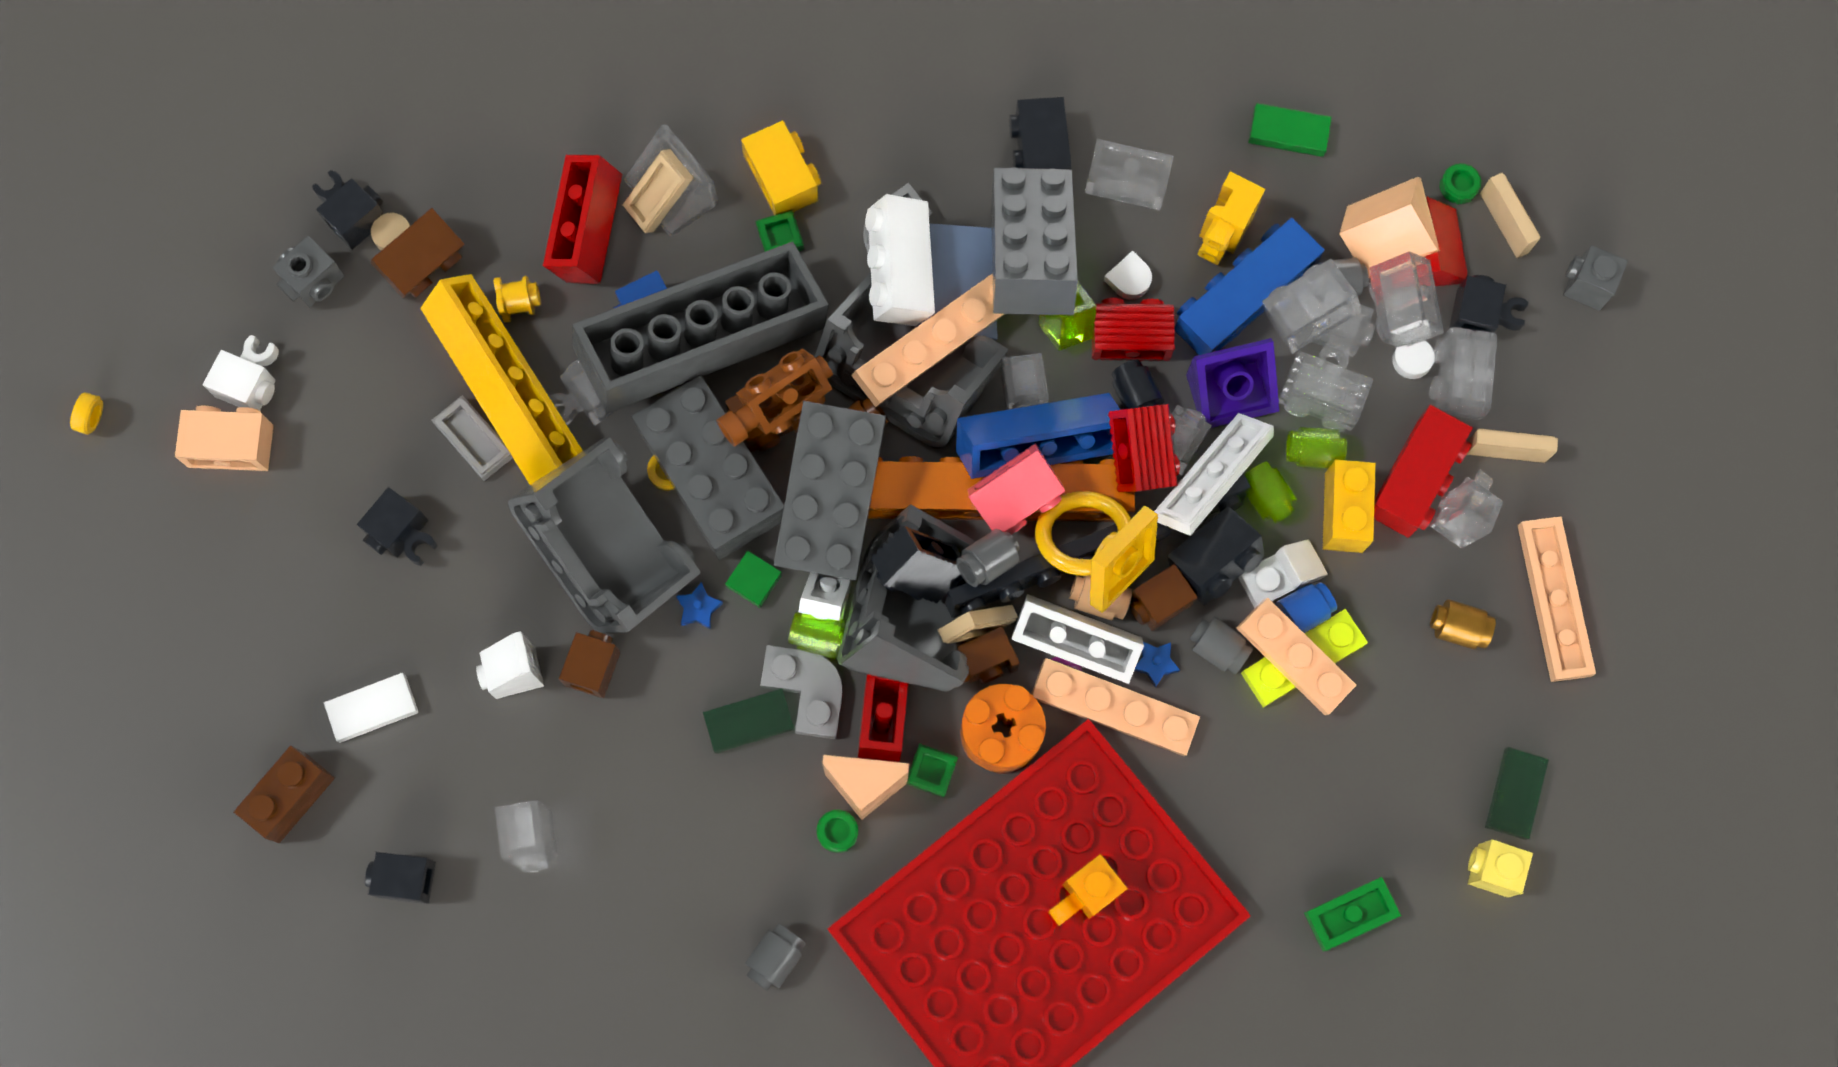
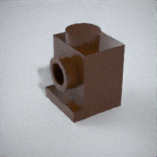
[957,626,1020,684]

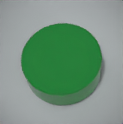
[1439,163,1481,204]
[816,810,858,853]

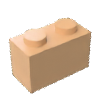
[175,405,274,471]

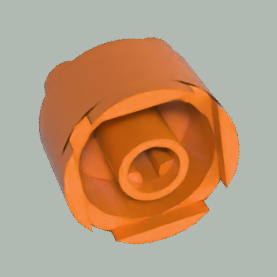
[960,684,1046,774]

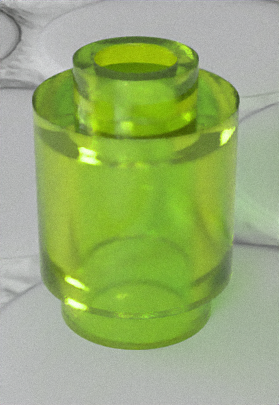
[1286,427,1347,469]
[1244,461,1298,524]
[788,612,845,659]

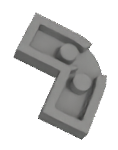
[760,645,843,739]

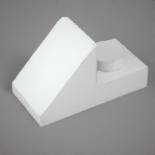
[1238,539,1328,608]
[799,572,852,626]

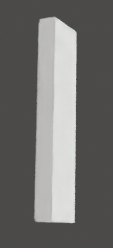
[1154,413,1274,536]

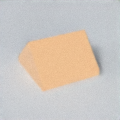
[1339,177,1440,278]
[823,755,909,820]

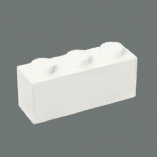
[865,194,935,326]
[1012,594,1144,684]

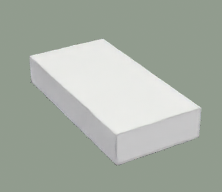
[324,673,419,743]

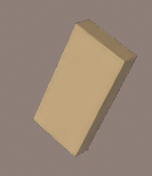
[622,149,694,233]
[1480,173,1540,258]
[1467,429,1558,463]
[938,605,1018,644]

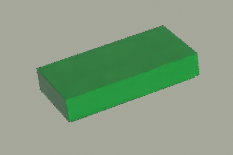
[1248,103,1332,157]

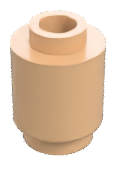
[1069,576,1132,621]

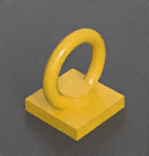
[1035,491,1158,614]

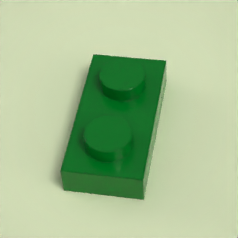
[1304,877,1401,952]

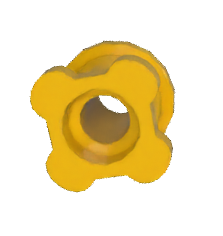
[494,276,541,323]

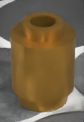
[1430,599,1496,650]

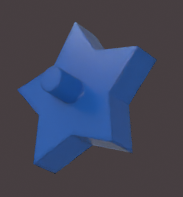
[676,582,723,629]
[1134,642,1180,687]

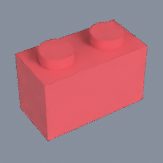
[967,444,1065,534]

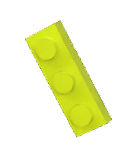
[1241,609,1368,708]

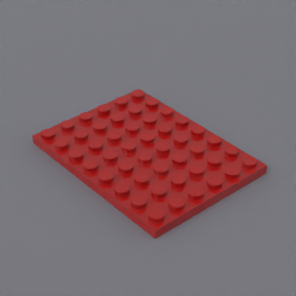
[827,719,1251,1067]

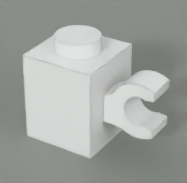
[203,335,279,410]

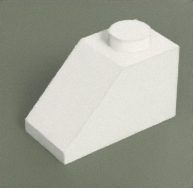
[476,631,544,699]

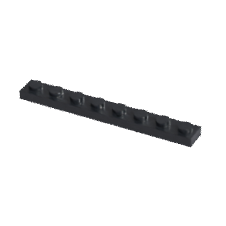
[945,473,1251,618]

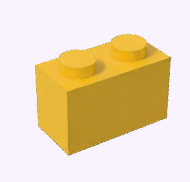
[741,121,821,215]
[1322,460,1376,553]

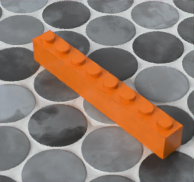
[868,456,1135,522]

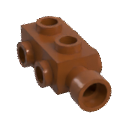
[716,348,833,447]

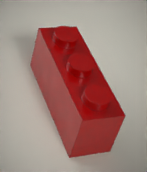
[543,155,622,284]
[1374,404,1473,538]

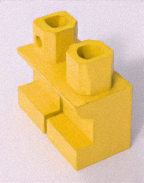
[1197,171,1265,265]

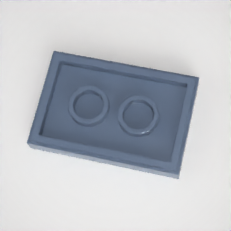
[917,223,998,342]

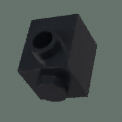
[365,852,436,904]

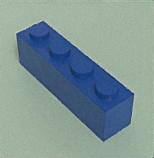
[1174,217,1325,355]
[956,393,1121,479]

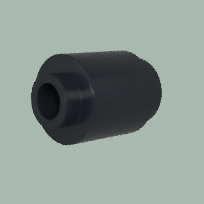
[1112,360,1164,409]

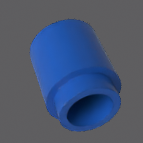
[1275,582,1337,633]

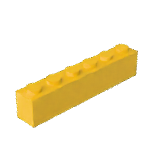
[420,274,583,485]

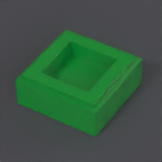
[755,210,804,252]
[725,551,782,608]
[906,743,958,798]

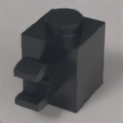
[312,170,384,250]
[1449,275,1529,341]
[357,487,438,566]

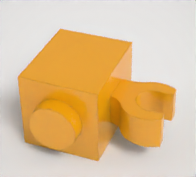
[1049,854,1127,926]

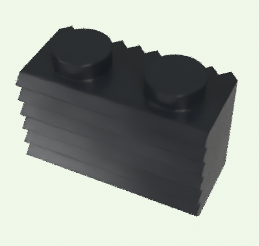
[872,526,963,604]

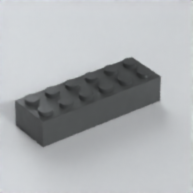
[572,241,829,414]

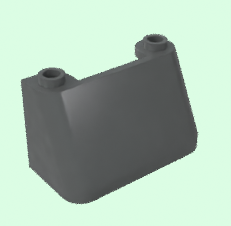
[815,272,1009,448]
[508,437,701,633]
[837,504,976,692]

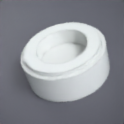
[1392,337,1435,379]

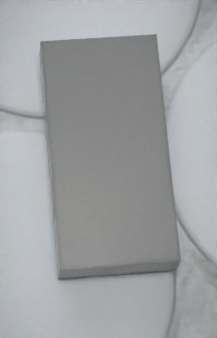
[431,395,513,481]

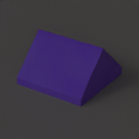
[1186,338,1280,430]

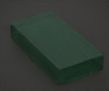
[703,688,794,754]
[1485,747,1549,840]

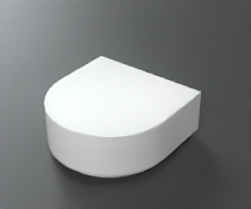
[1104,251,1152,300]

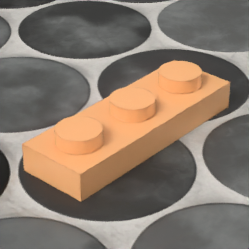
[1236,598,1356,715]

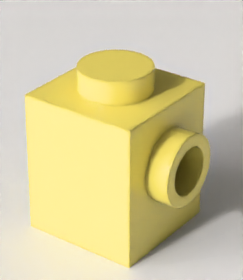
[1468,839,1533,898]

